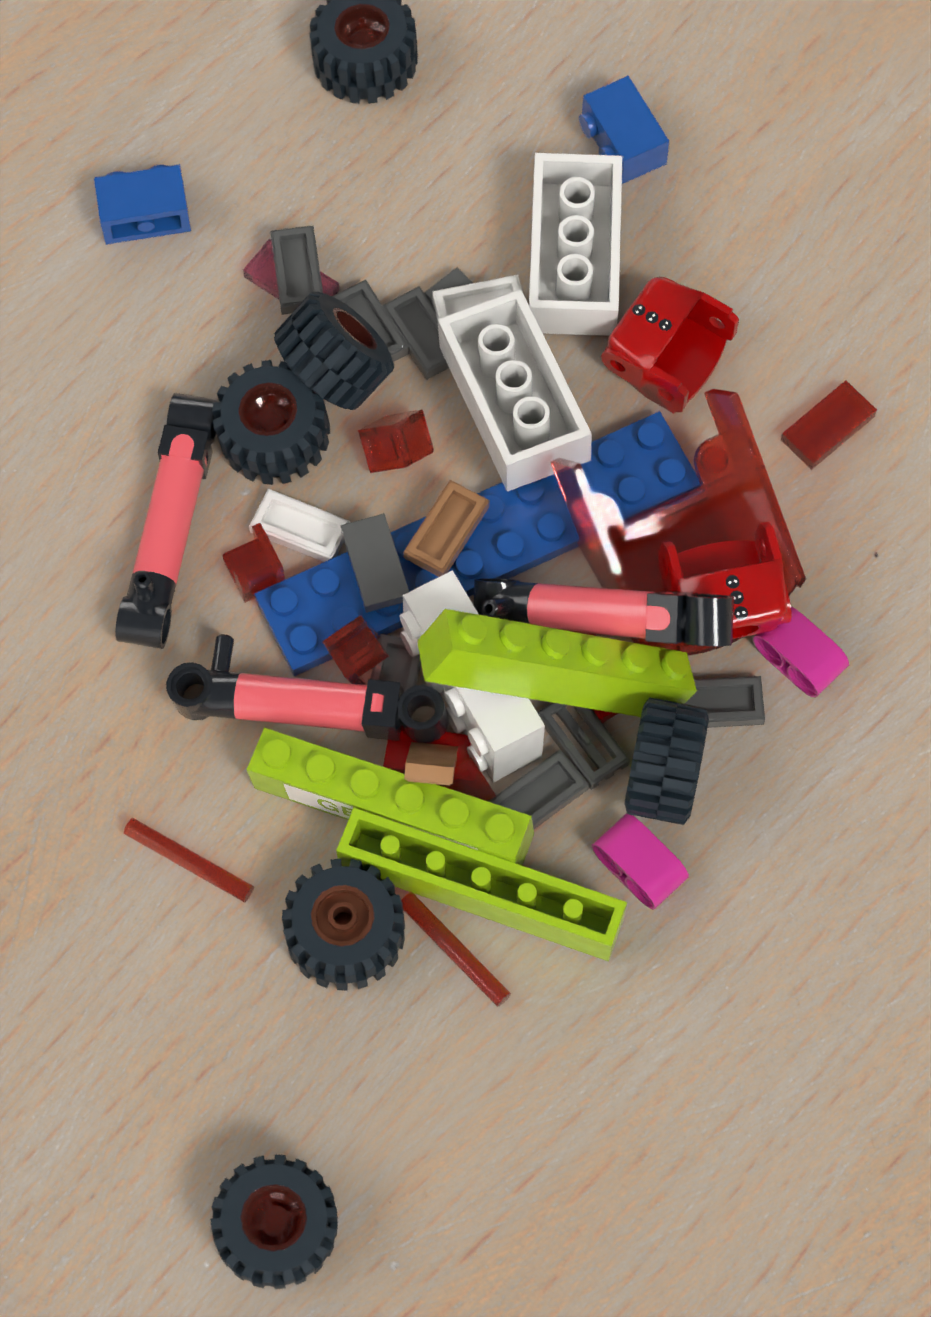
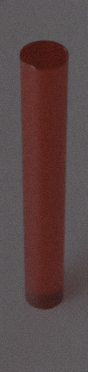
[123,818,254,903]
[401,892,511,1007]

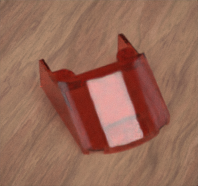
[551,389,806,656]

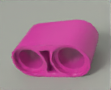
[753,607,849,698]
[591,813,689,910]

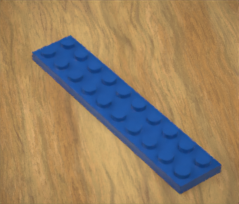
[254,411,702,677]

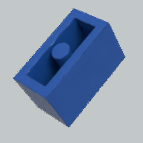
[579,75,670,184]
[94,164,191,245]

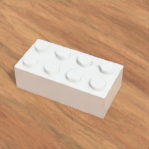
[529,153,622,336]
[438,289,592,492]
[399,570,545,783]

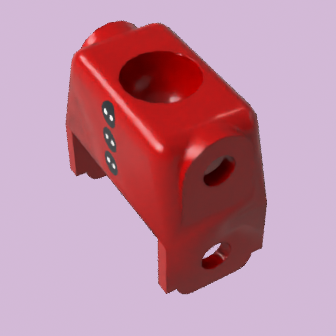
[601,277,739,414]
[658,521,792,646]

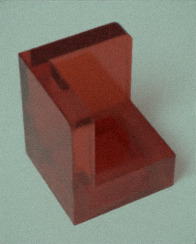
[358,409,434,473]
[223,523,285,603]
[322,615,389,685]

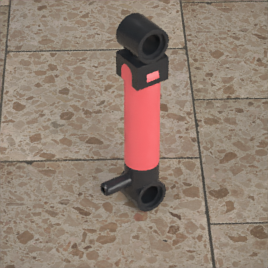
[115,393,219,649]
[474,578,734,646]
[166,634,449,743]

